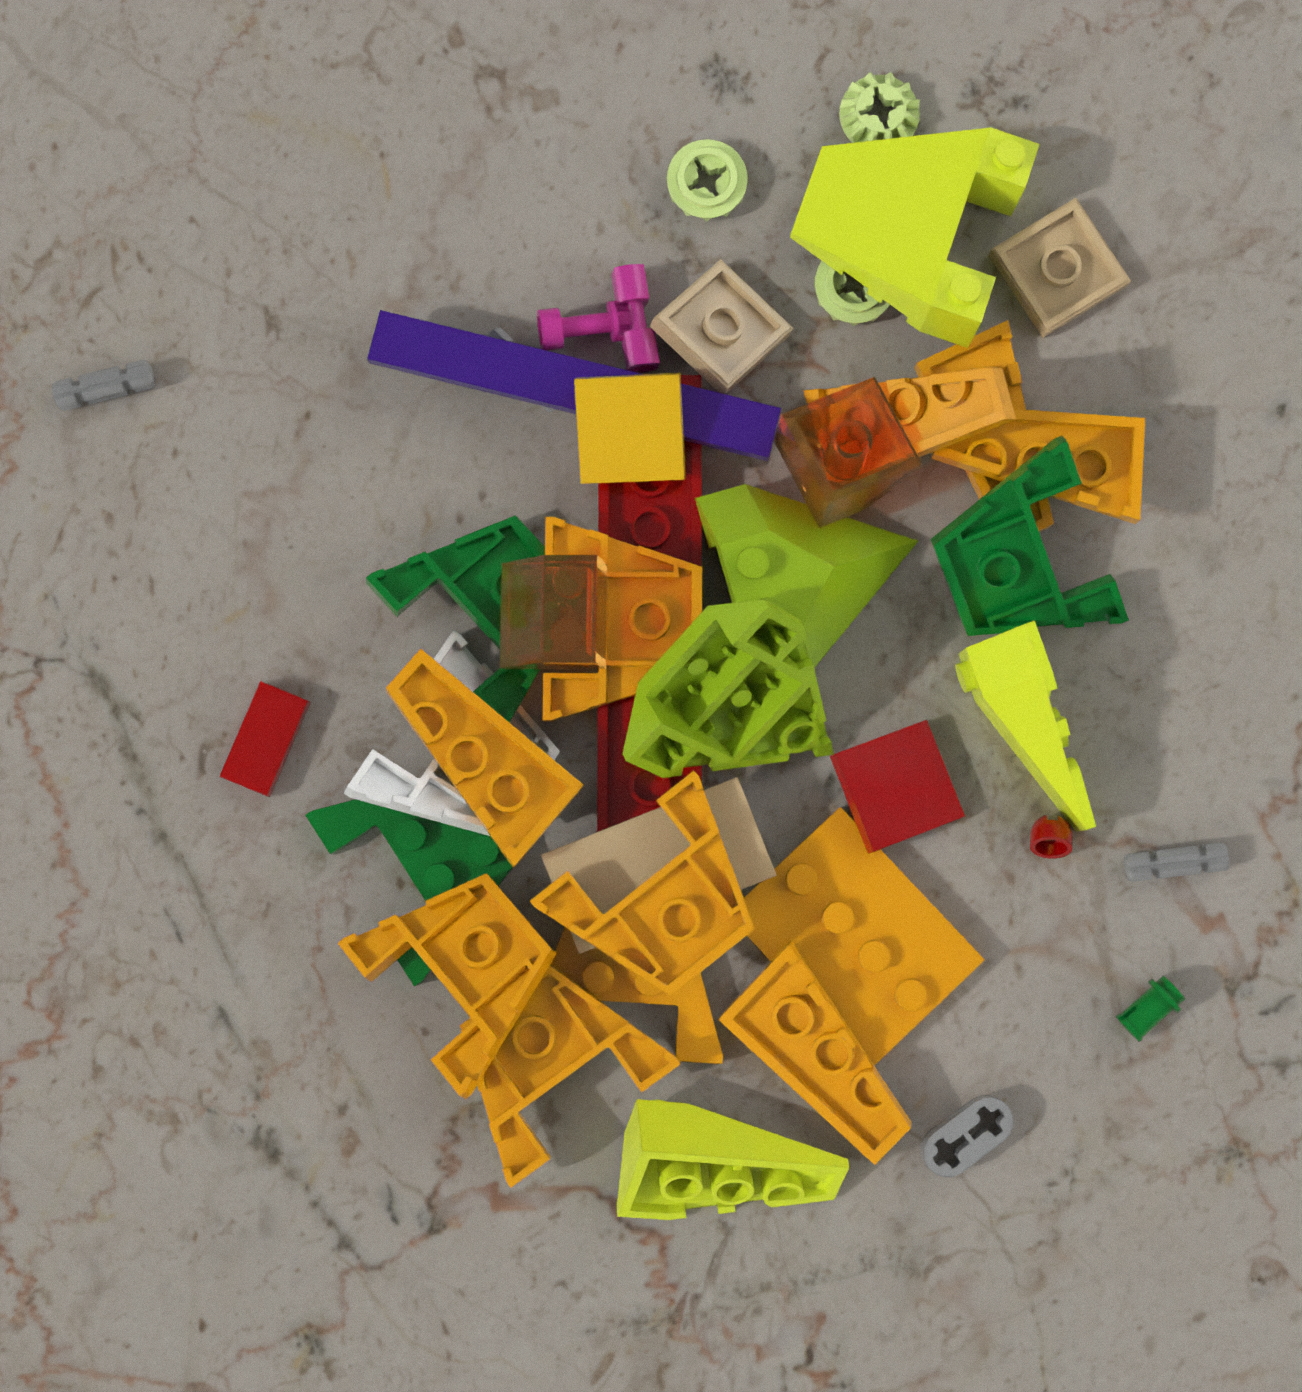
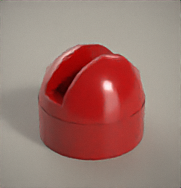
[1030,815,1073,859]

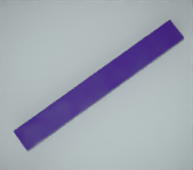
[367,310,781,461]

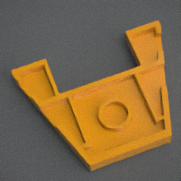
[543,517,702,722]
[530,771,755,997]
[337,873,556,1100]
[551,927,723,1064]
[459,964,681,1188]

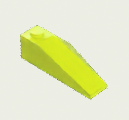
[955,621,1097,832]
[617,1099,849,1220]

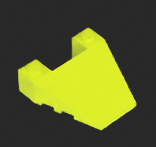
[790,127,1040,348]

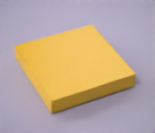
[574,373,686,484]

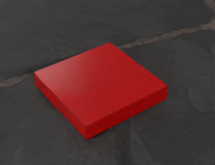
[830,720,965,854]

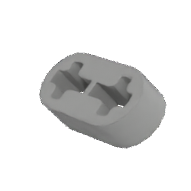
[921,1095,1013,1177]

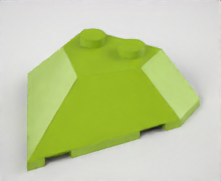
[695,484,918,668]
[623,599,834,778]

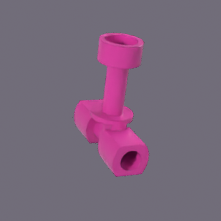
[537,264,660,373]

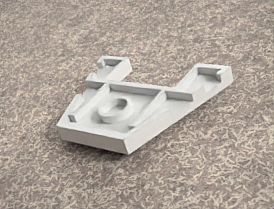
[344,630,560,836]

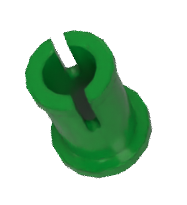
[1115,976,1185,1042]

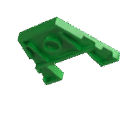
[930,436,1129,636]
[366,515,585,723]
[305,799,513,987]

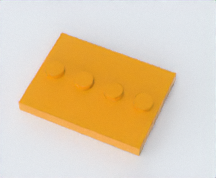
[744,807,985,1066]

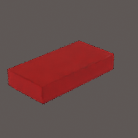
[219,681,311,797]

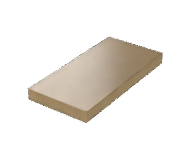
[541,777,777,954]

